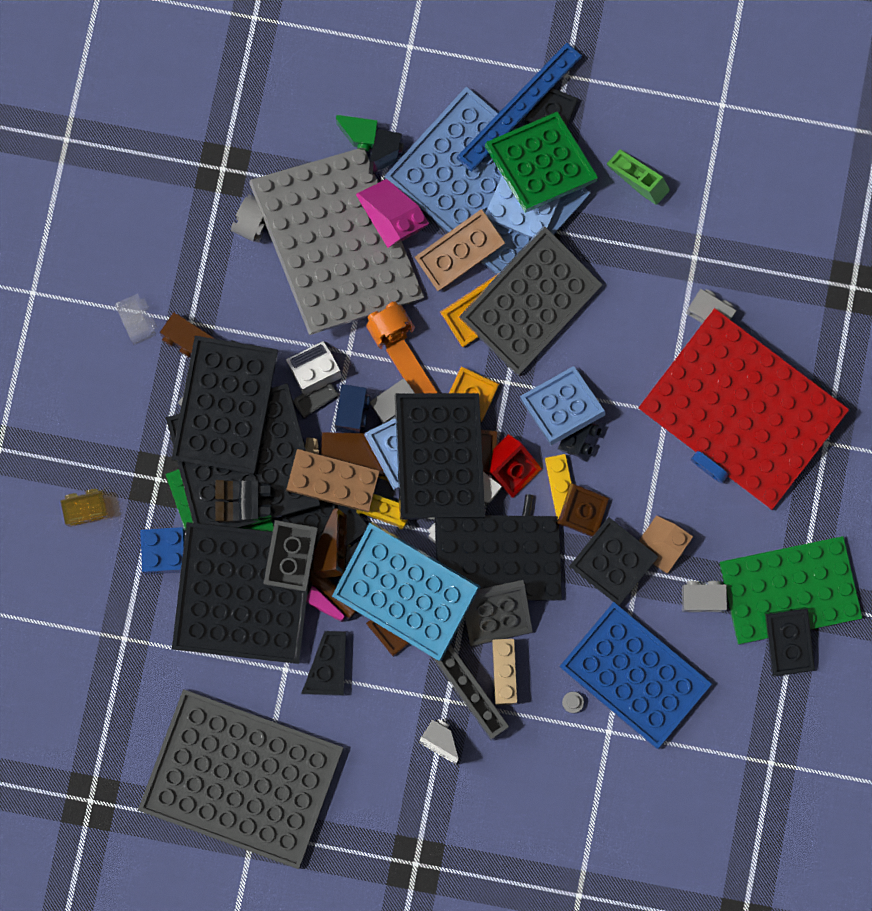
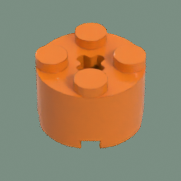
[366,301,415,349]

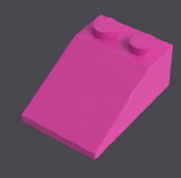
[356,179,429,248]

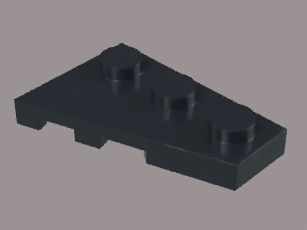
[301,631,346,696]

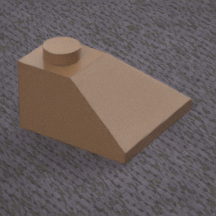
[639,515,693,574]

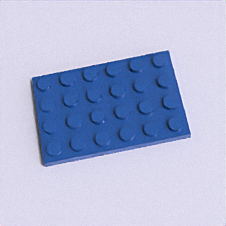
[559,602,712,749]

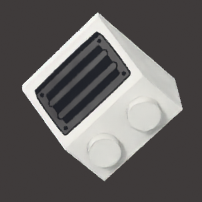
[286,341,342,395]

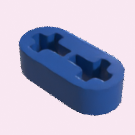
[691,451,728,484]

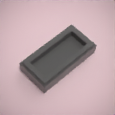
[293,383,339,419]

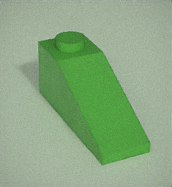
[607,149,670,205]

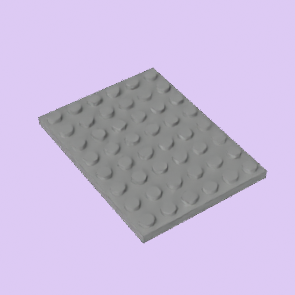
[249,149,424,335]

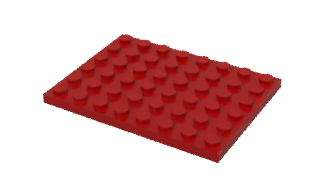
[638,308,849,510]

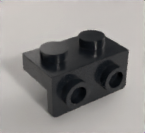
[558,420,603,462]

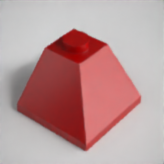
[490,434,542,498]

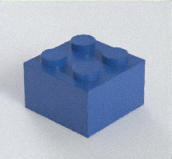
[140,527,185,575]

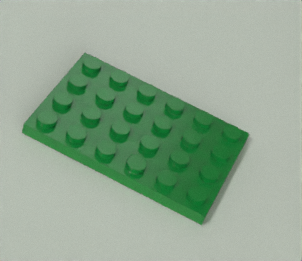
[719,536,862,645]

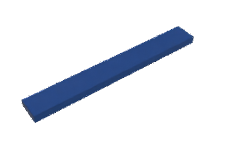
[456,43,582,172]

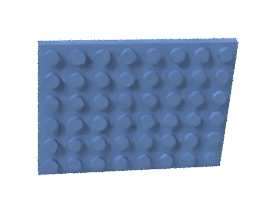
[384,87,590,275]

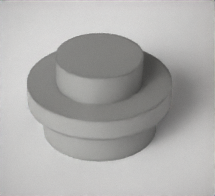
[562,692,584,713]

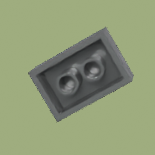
[264,520,317,591]

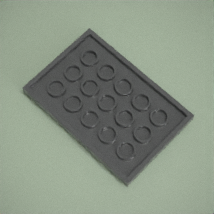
[459,226,602,375]

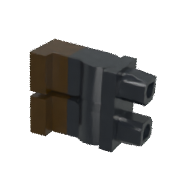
[215,480,272,523]

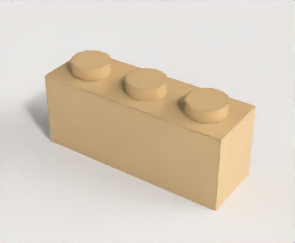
[492,639,517,705]

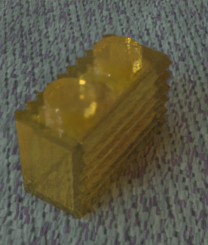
[60,489,109,527]

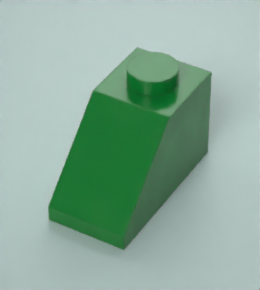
[336,115,378,151]

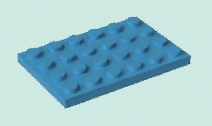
[332,522,480,661]

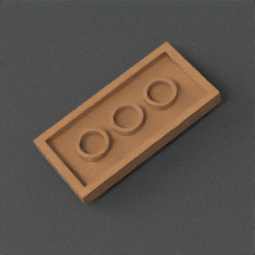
[414,209,506,291]
[286,449,379,513]

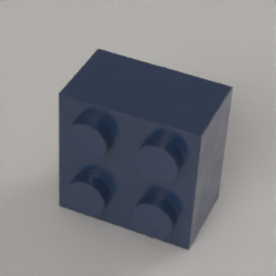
[335,384,371,433]

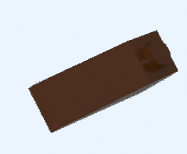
[312,509,347,578]

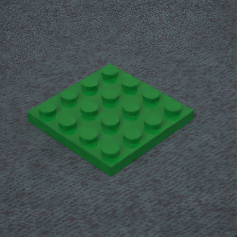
[485,112,598,213]

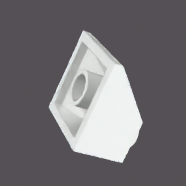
[419,719,458,765]

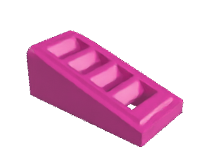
[306,586,345,622]

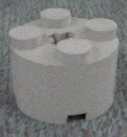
[231,194,266,243]

